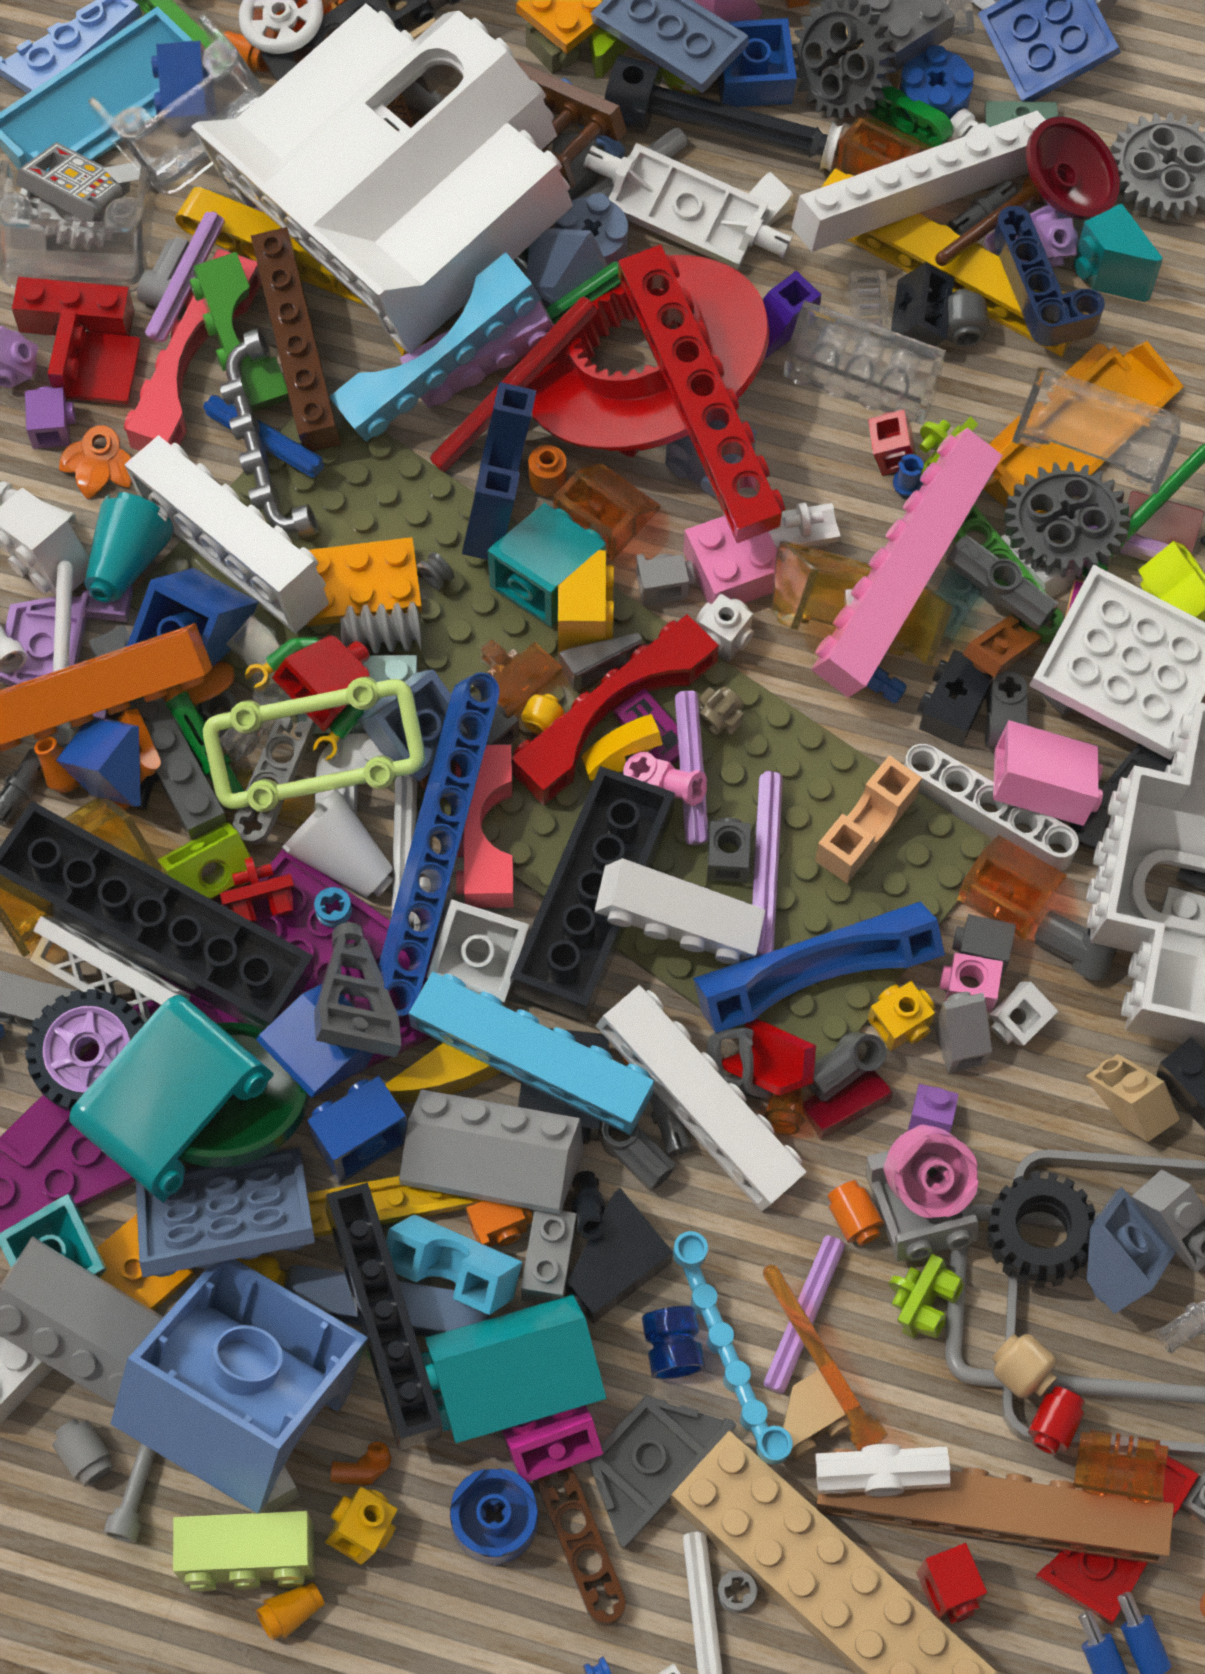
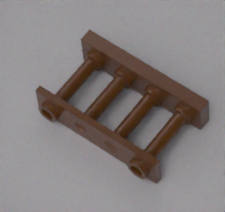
[515,60,627,189]

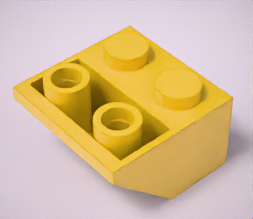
[558,550,614,655]

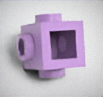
[1022,213,1078,268]
[0,326,38,389]

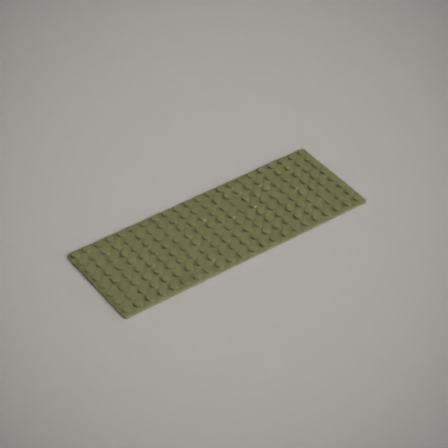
[130,395,996,1062]

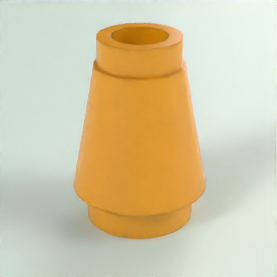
[256,1582,325,1641]

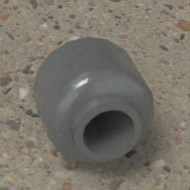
[946,289,990,347]

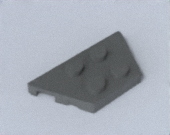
[588,1395,737,1550]

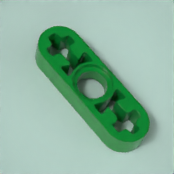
[867,86,954,148]

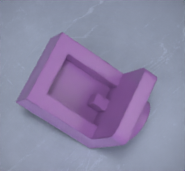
[907,1084,959,1132]

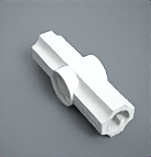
[816,1444,950,1497]

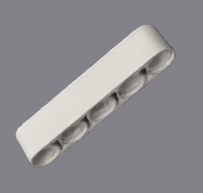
[904,744,1079,872]

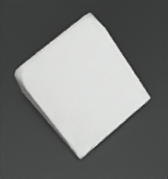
[749,172,793,226]

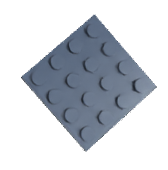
[136,1147,315,1278]

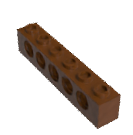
[251,227,341,452]

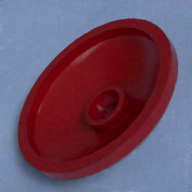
[1026,117,1120,220]

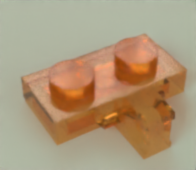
[479,639,562,718]

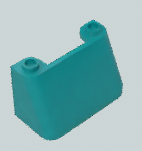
[70,995,275,1203]

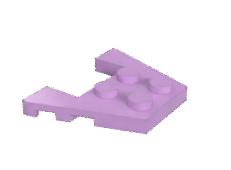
[0,586,133,719]

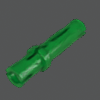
[165,691,245,793]

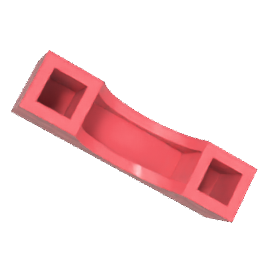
[456,745,514,908]

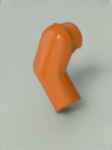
[330,1441,391,1486]

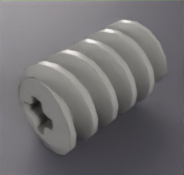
[341,602,422,653]

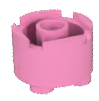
[883,1124,978,1218]

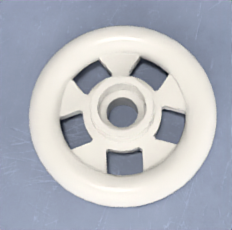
[239,0,323,54]

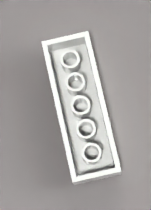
[124,435,329,634]

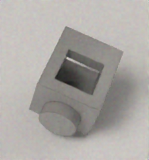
[636,554,695,606]

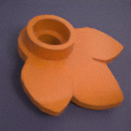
[59,425,132,499]

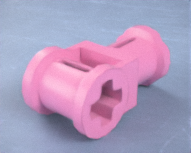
[623,752,707,806]

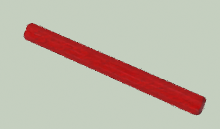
[430,296,598,472]

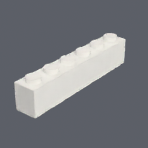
[595,985,806,1212]

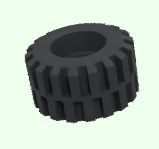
[987,1172,1096,1288]

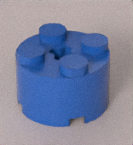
[899,45,974,120]
[450,1468,538,1566]

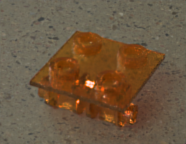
[1073,1429,1168,1503]

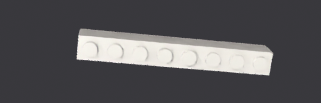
[791,111,1045,252]

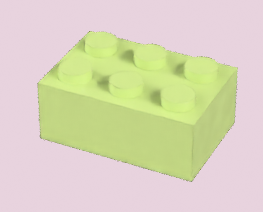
[173,1511,315,1592]

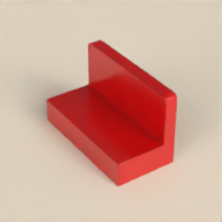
[722,1018,816,1095]

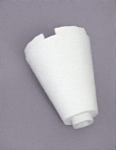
[282,789,393,898]

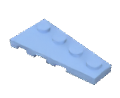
[0,0,142,94]

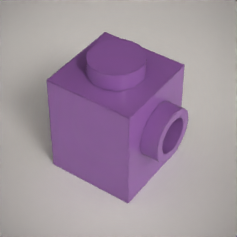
[25,386,76,449]

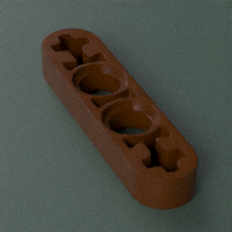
[537,1466,626,1626]

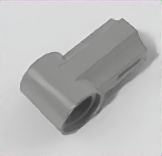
[137,237,189,307]

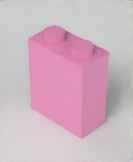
[993,720,1103,826]

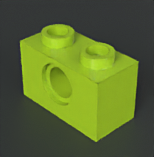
[157,821,256,900]

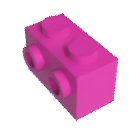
[501,1405,603,1483]

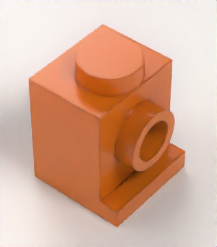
[466,1200,533,1248]

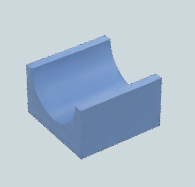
[110,1259,368,1514]

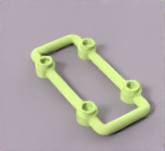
[203,677,425,812]

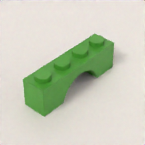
[189,252,289,412]

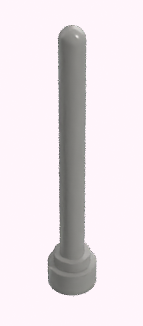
[103,1443,156,1543]

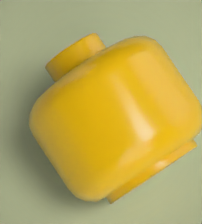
[521,694,564,735]

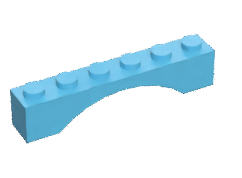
[329,252,542,442]

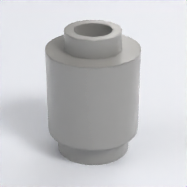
[52,1419,114,1487]

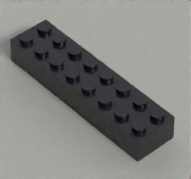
[0,801,315,1031]

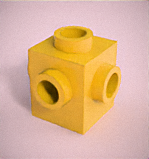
[867,981,935,1051]
[325,1487,398,1565]

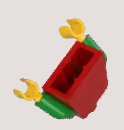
[245,635,370,761]

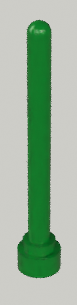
[1082,443,1205,577]

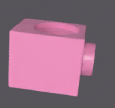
[939,953,1003,1012]

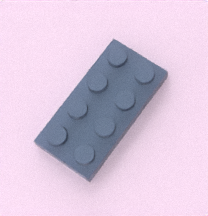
[591,0,749,93]

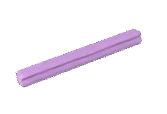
[752,771,783,958]

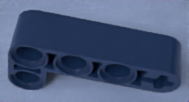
[993,206,1105,347]

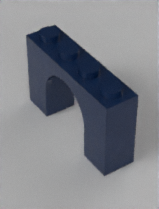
[462,382,537,560]

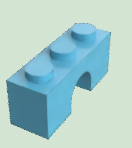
[386,1214,522,1315]

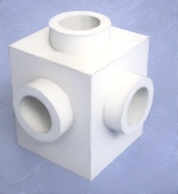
[696,594,754,662]

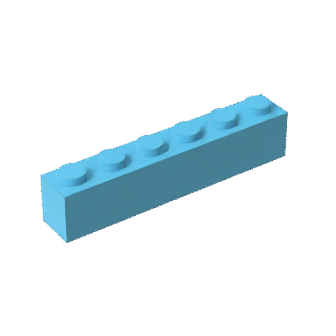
[409,971,654,1135]

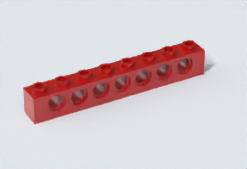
[618,244,785,543]

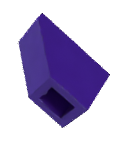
[763,270,822,360]

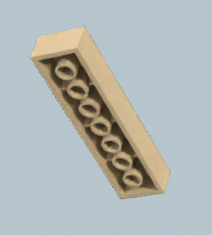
[670,1430,997,1674]

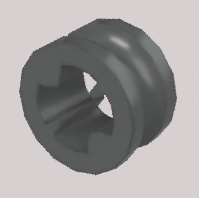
[417,552,455,591]

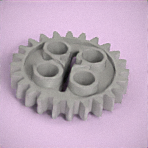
[1110,112,1205,220]

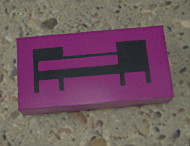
[613,688,679,765]

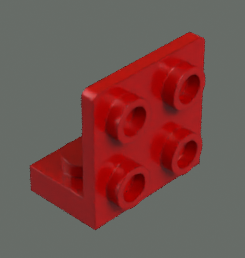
[47,309,141,405]

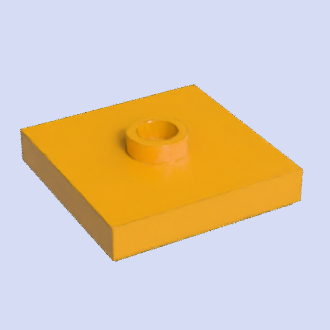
[97,1214,195,1311]

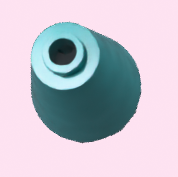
[84,492,174,603]

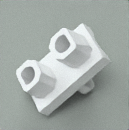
[768,502,841,554]

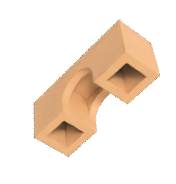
[815,755,922,884]

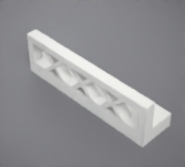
[30,916,191,1023]

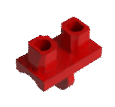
[220,857,295,923]

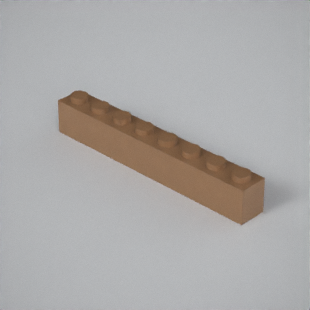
[817,1448,1174,1565]

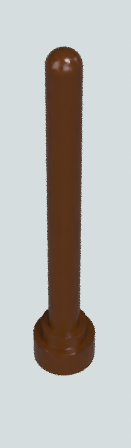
[935,175,1044,266]

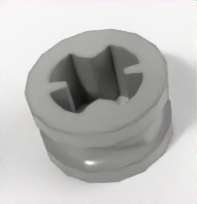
[717,1570,757,1613]

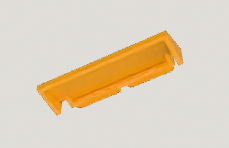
[983,341,1184,514]

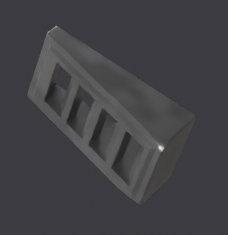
[559,633,642,691]

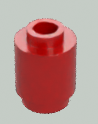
[1028,1386,1085,1455]

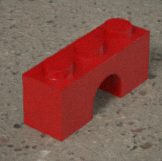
[12,277,135,336]

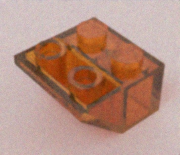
[837,117,933,176]
[553,463,660,561]
[957,835,1067,940]

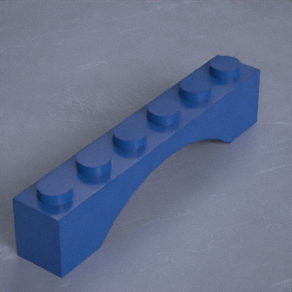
[693,901,945,1033]

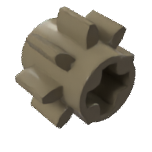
[698,687,744,735]

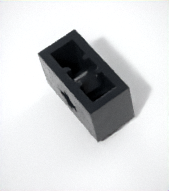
[889,262,954,357]
[917,649,994,748]

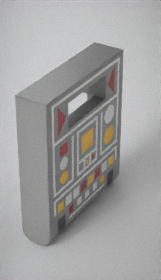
[16,142,130,222]

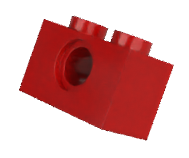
[916,1543,987,1625]

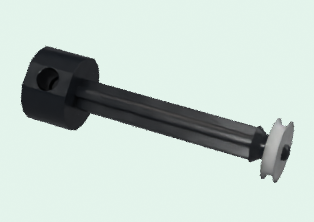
[604,54,845,174]

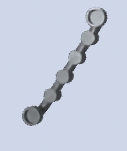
[220,328,318,538]

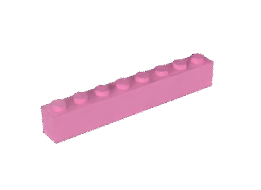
[811,428,1003,698]

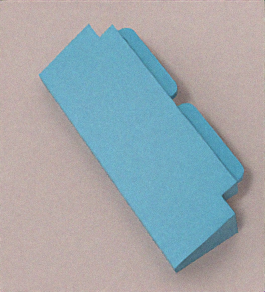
[0,6,192,172]

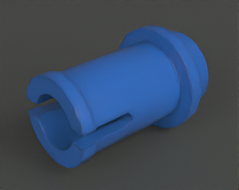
[893,454,924,497]

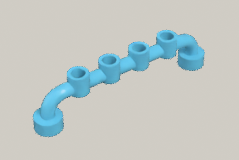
[673,1231,793,1465]

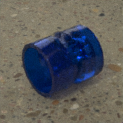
[642,1306,705,1379]

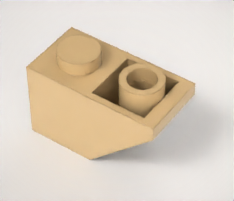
[1086,1054,1180,1142]
[783,1364,857,1460]

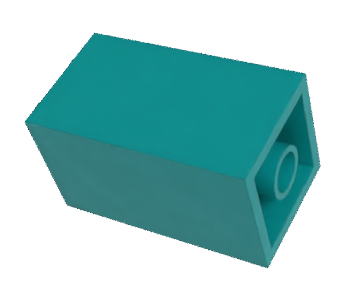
[421,1295,607,1444]

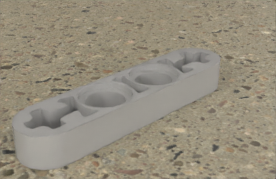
[233,699,316,845]

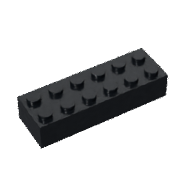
[510,766,675,1022]

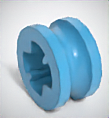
[314,887,352,928]

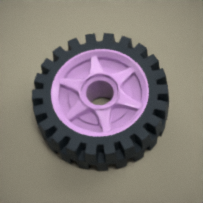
[25,989,145,1111]

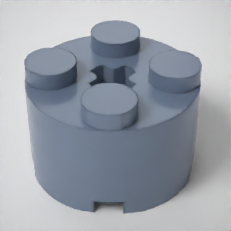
[555,193,628,265]

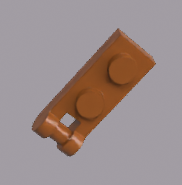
[963,615,1042,677]

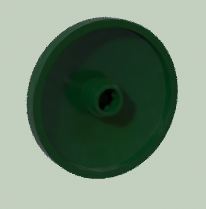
[178,1022,309,1167]

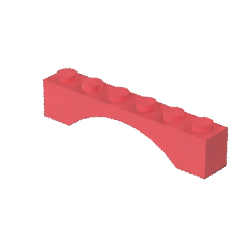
[124,249,262,451]

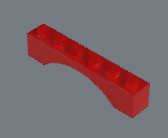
[511,614,719,806]

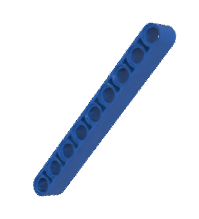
[370,672,500,1017]

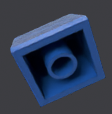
[126,568,259,667]

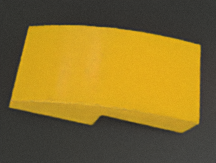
[581,714,663,781]

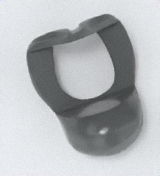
[707,1028,774,1101]

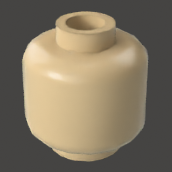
[992,1334,1057,1399]

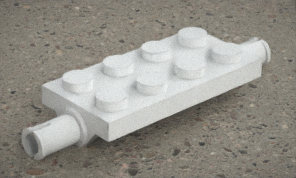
[583,143,793,270]

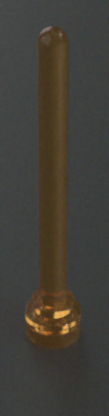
[763,1264,888,1451]

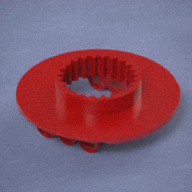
[522,255,770,457]

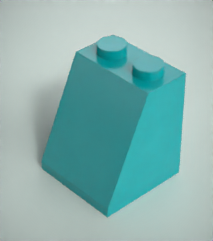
[488,503,607,628]

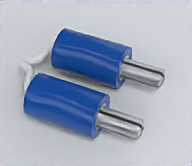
[1078,1592,1172,1674]

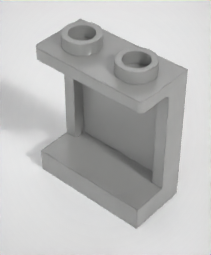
[866,1151,979,1262]

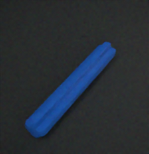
[203,395,325,477]

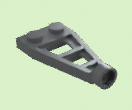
[314,922,401,1057]

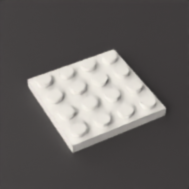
[1029,565,1205,760]

